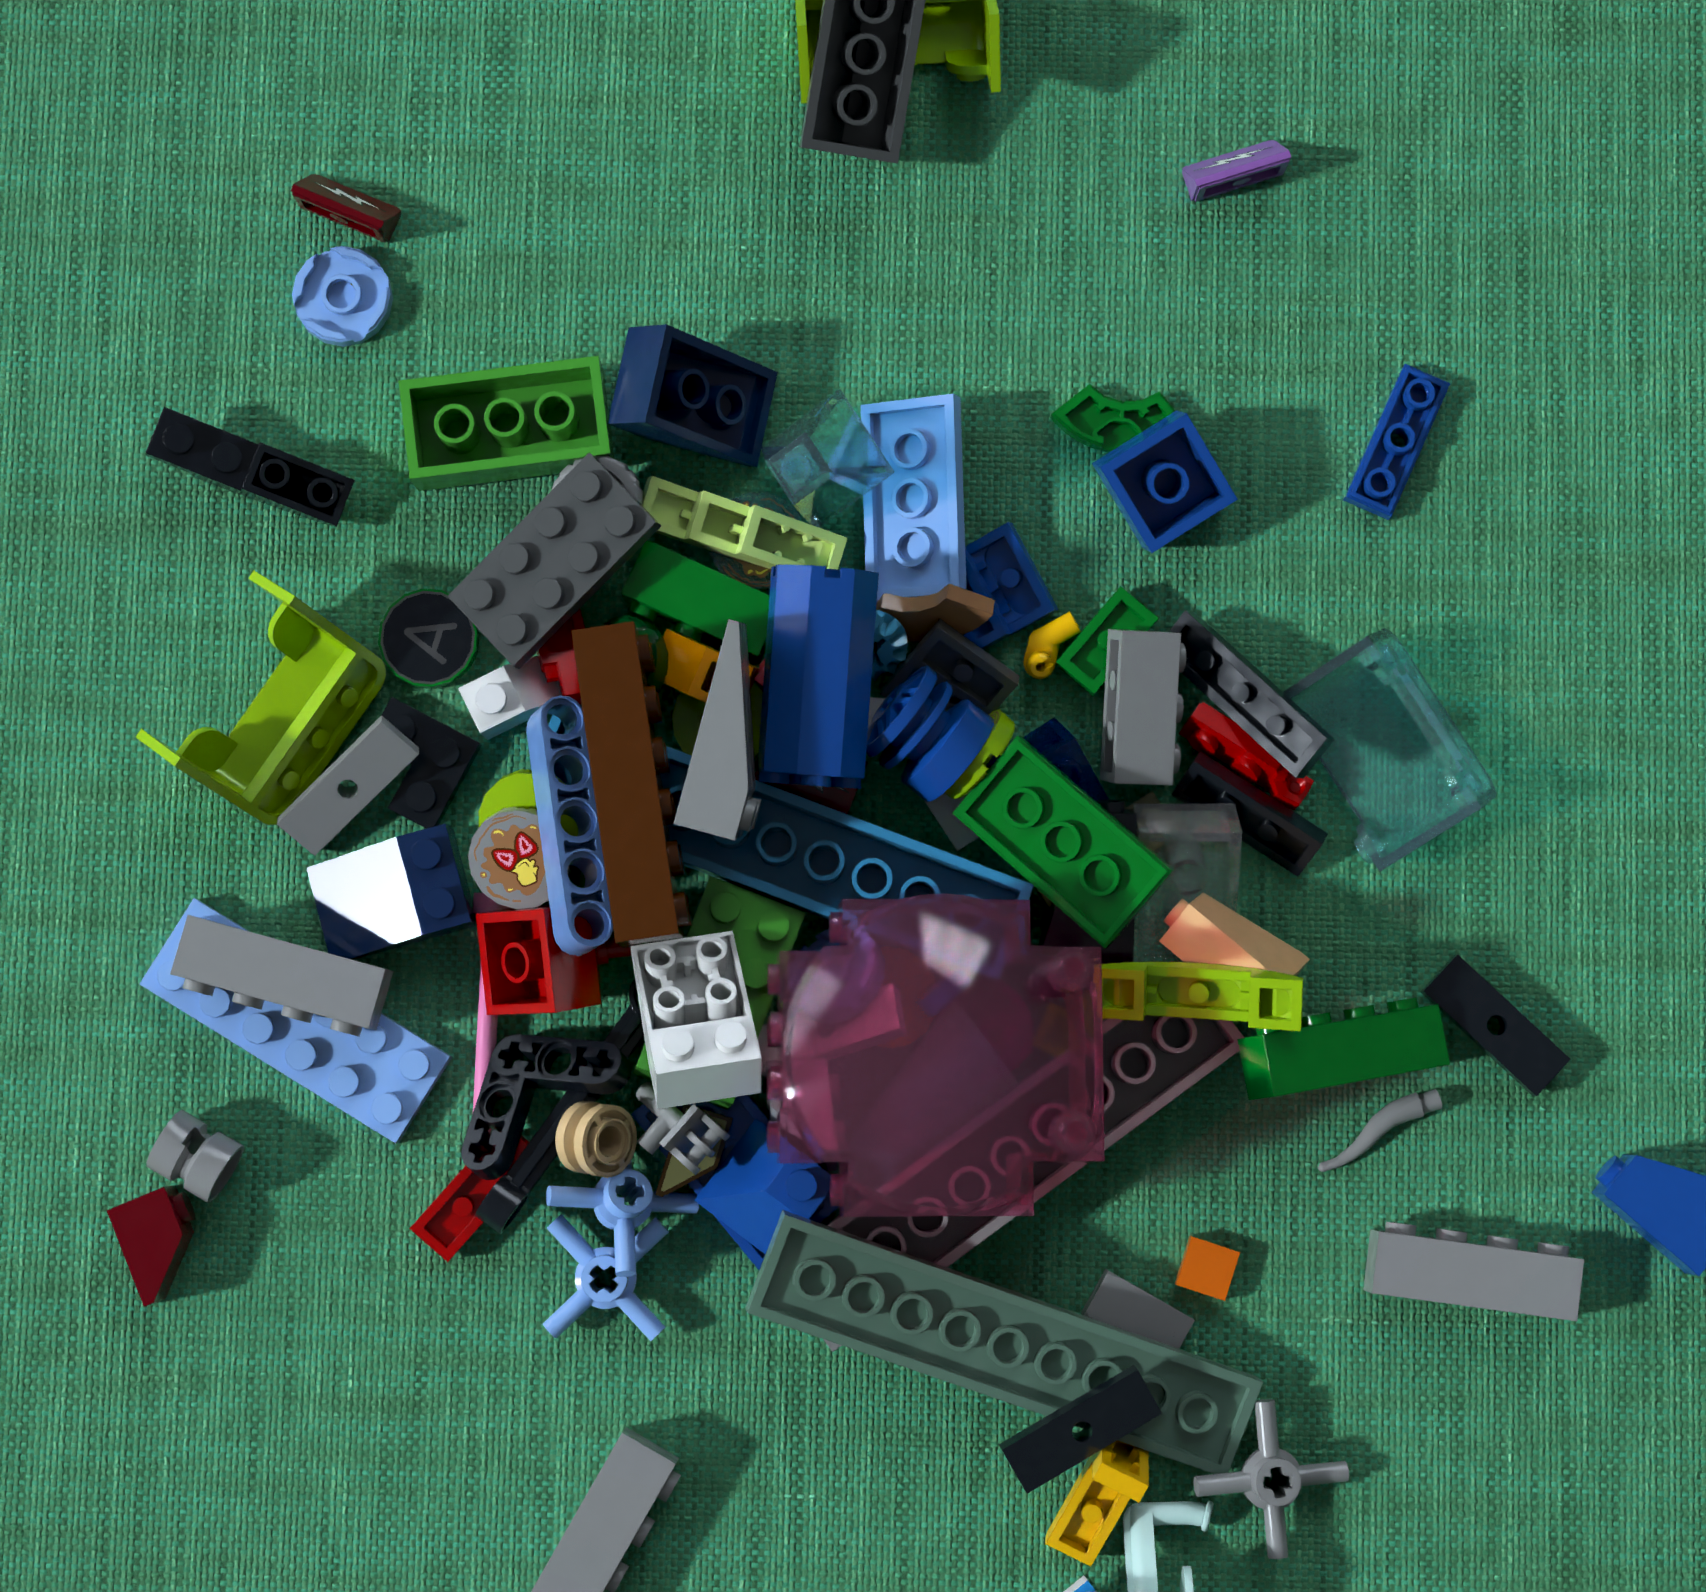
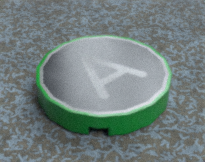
[378,589,480,689]

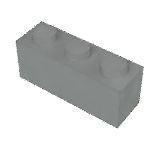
[1100,629,1186,785]

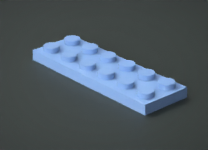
[140,898,452,1144]

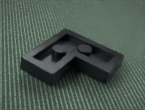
[382,697,482,829]

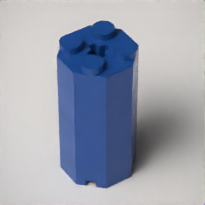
[757,564,879,789]

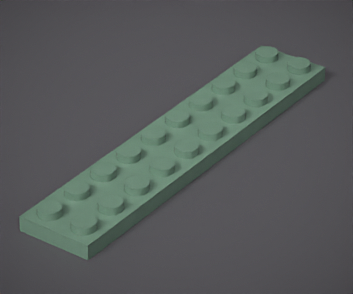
[745,1210,1263,1474]

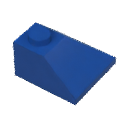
[694,1118,838,1254]

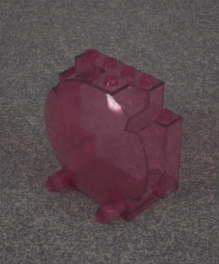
[767,894,1105,1217]

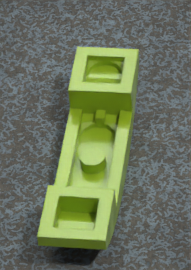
[1092,962,1304,1031]

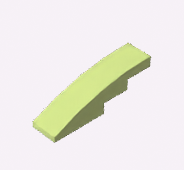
[642,476,847,570]

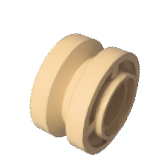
[555,1101,637,1178]

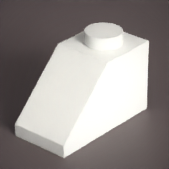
[458,656,561,740]

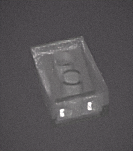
[1133,803,1242,962]

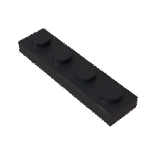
[1169,610,1335,778]

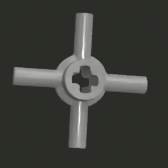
[1193,1399,1349,1559]

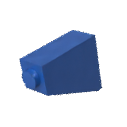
[1591,1154,1706,1276]

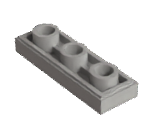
[277,715,419,856]

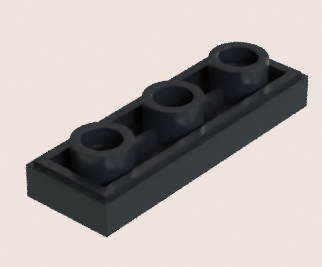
[1421,954,1571,1096]
[999,1365,1162,1494]

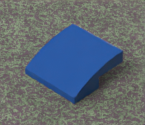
[964,522,1059,650]

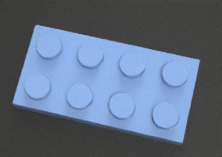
[861,394,967,602]

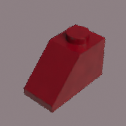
[107,1185,195,1307]

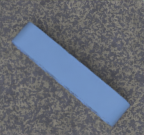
[526,695,613,956]

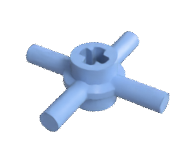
[546,1160,699,1277]
[543,1214,669,1341]

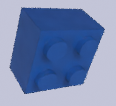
[1092,410,1238,553]

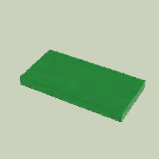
[952,736,1175,949]

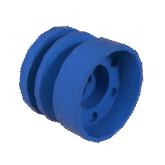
[866,666,994,802]

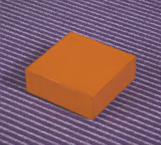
[1175,1236,1240,1301]

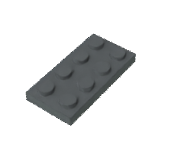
[448,453,661,669]

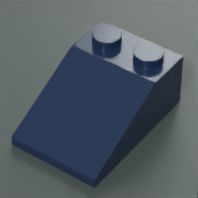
[607,324,778,467]
[307,824,477,960]

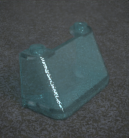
[1284,628,1497,871]

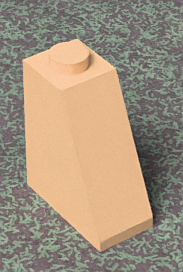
[1159,892,1310,976]

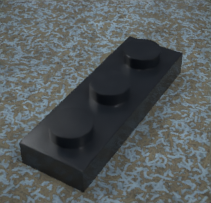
[1171,751,1328,877]

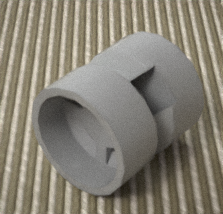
[146,1110,244,1203]

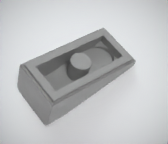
[1081,1269,1195,1349]

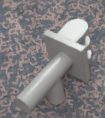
[636,1082,730,1175]

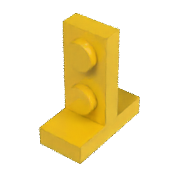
[1045,1440,1149,1567]

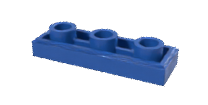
[1343,364,1450,520]

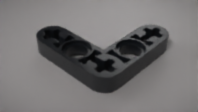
[461,1034,632,1180]

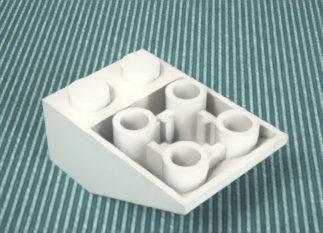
[630,931,762,1109]

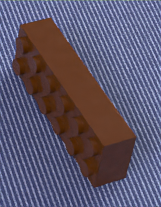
[571,621,692,948]

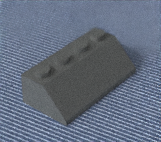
[799,0,926,164]

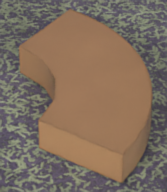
[876,584,995,642]

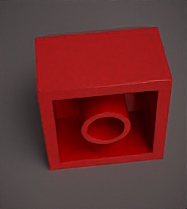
[476,905,631,1015]

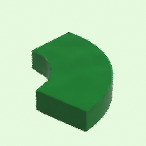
[1050,384,1175,452]

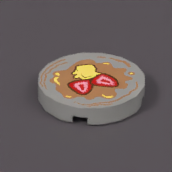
[468,807,571,909]

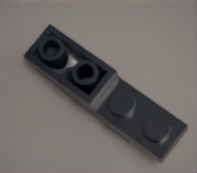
[146,407,355,527]

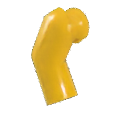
[1023,611,1081,679]

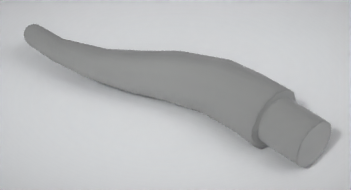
[1318,1089,1442,1172]

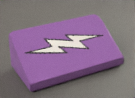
[1182,140,1291,202]

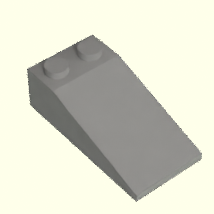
[673,619,761,841]

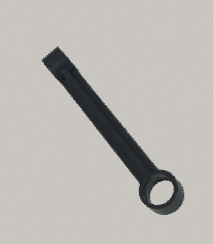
[475,979,644,1234]

